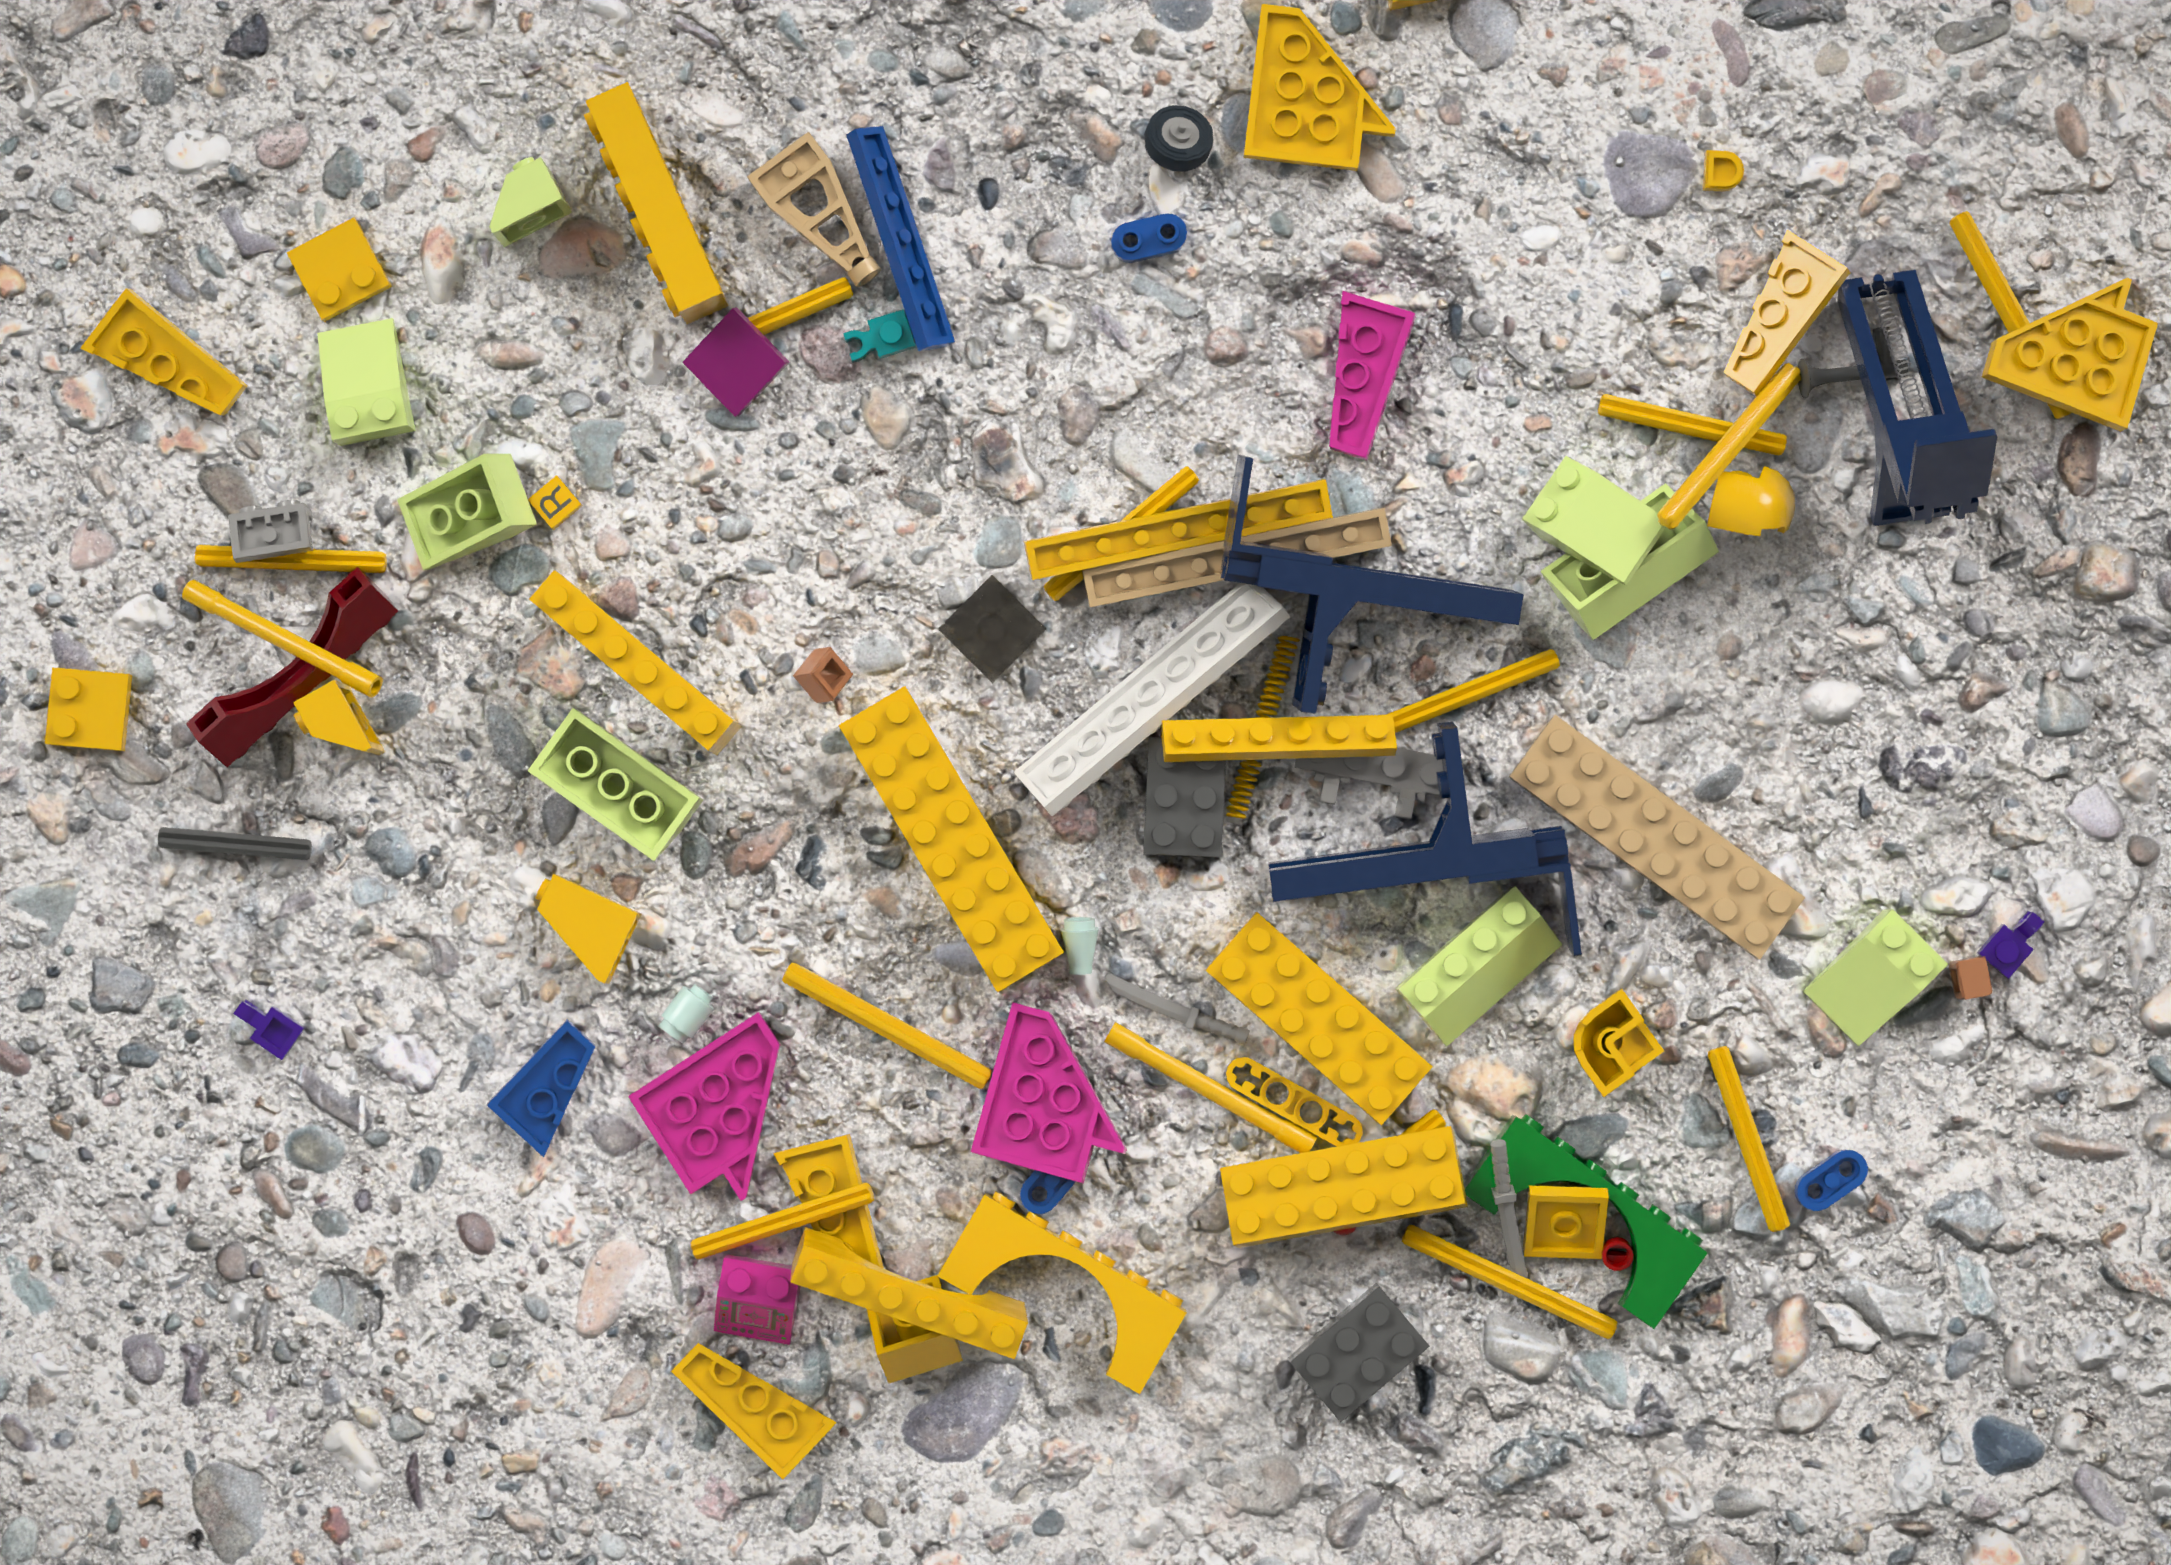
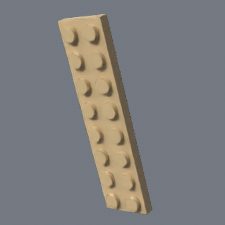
[1509,715,1805,960]

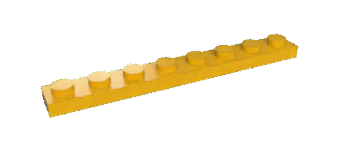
[1023,479,1333,580]

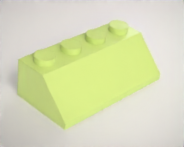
[1540,483,1719,640]
[528,708,704,861]
[1395,886,1562,1047]

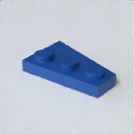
[487,1019,596,1157]

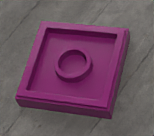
[682,307,790,417]

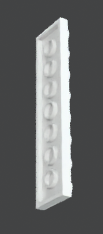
[1014,583,1291,816]

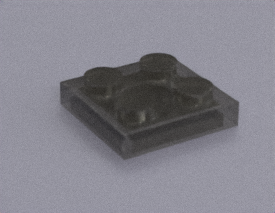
[938,575,1047,684]

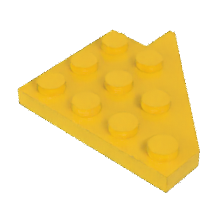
[1243,4,1396,171]
[1982,278,2158,432]

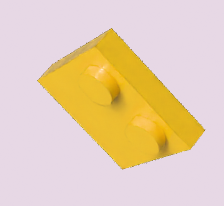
[286,217,392,322]
[45,667,132,751]
[1523,1186,1609,1259]

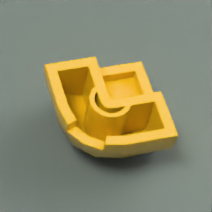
[1707,466,1795,536]
[1573,988,1664,1097]

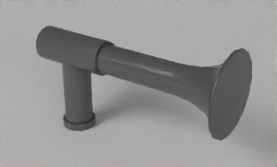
[1798,327,1908,398]

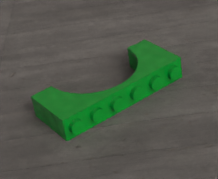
[1464,1114,1708,1329]

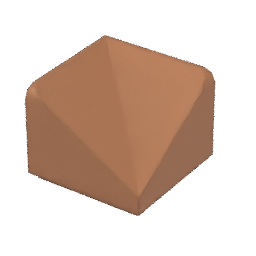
[793,647,853,703]
[1948,956,1992,1000]

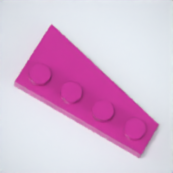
[1329,291,1416,461]

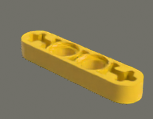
[1226,1057,1363,1147]

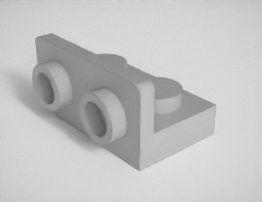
[228,500,313,563]

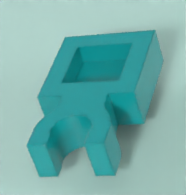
[843,309,916,363]

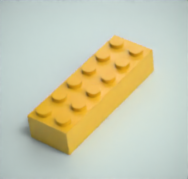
[583,82,729,324]
[1205,912,1433,1125]
[1220,1126,1468,1248]

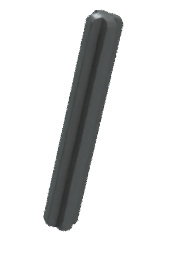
[158,827,312,860]

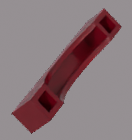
[186,567,398,768]

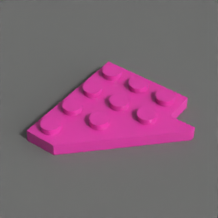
[971,1002,1127,1184]
[628,1012,781,1201]

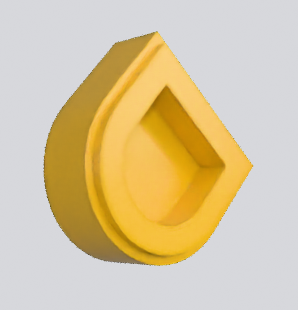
[1703,150,1744,192]

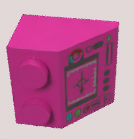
[714,1254,801,1345]

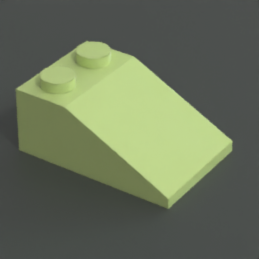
[317,318,416,446]
[397,454,537,570]
[1522,456,1666,585]
[1802,909,1948,1046]

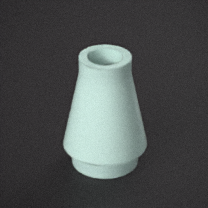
[1060,917,1099,975]

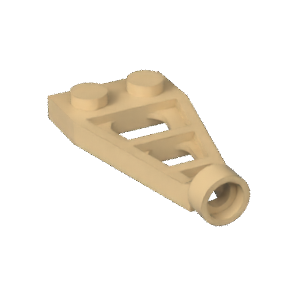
[747,132,881,288]

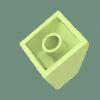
[489,157,572,247]

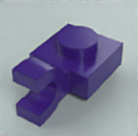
[1977,911,2045,979]
[233,999,306,1060]

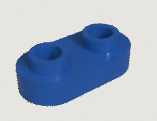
[1111,213,1187,263]
[1795,1149,1868,1211]
[1020,1170,1076,1214]

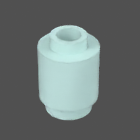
[659,984,715,1044]

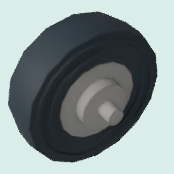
[1144,105,1213,172]

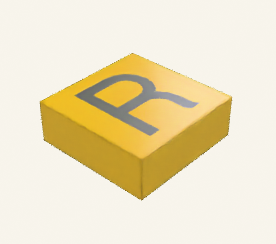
[528,475,583,530]

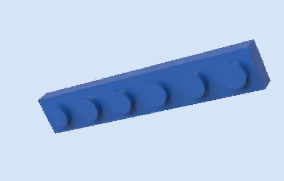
[846,126,955,352]

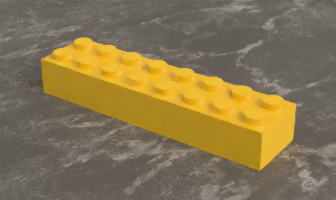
[838,686,1065,993]

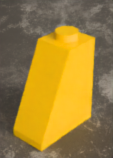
[536,874,642,984]

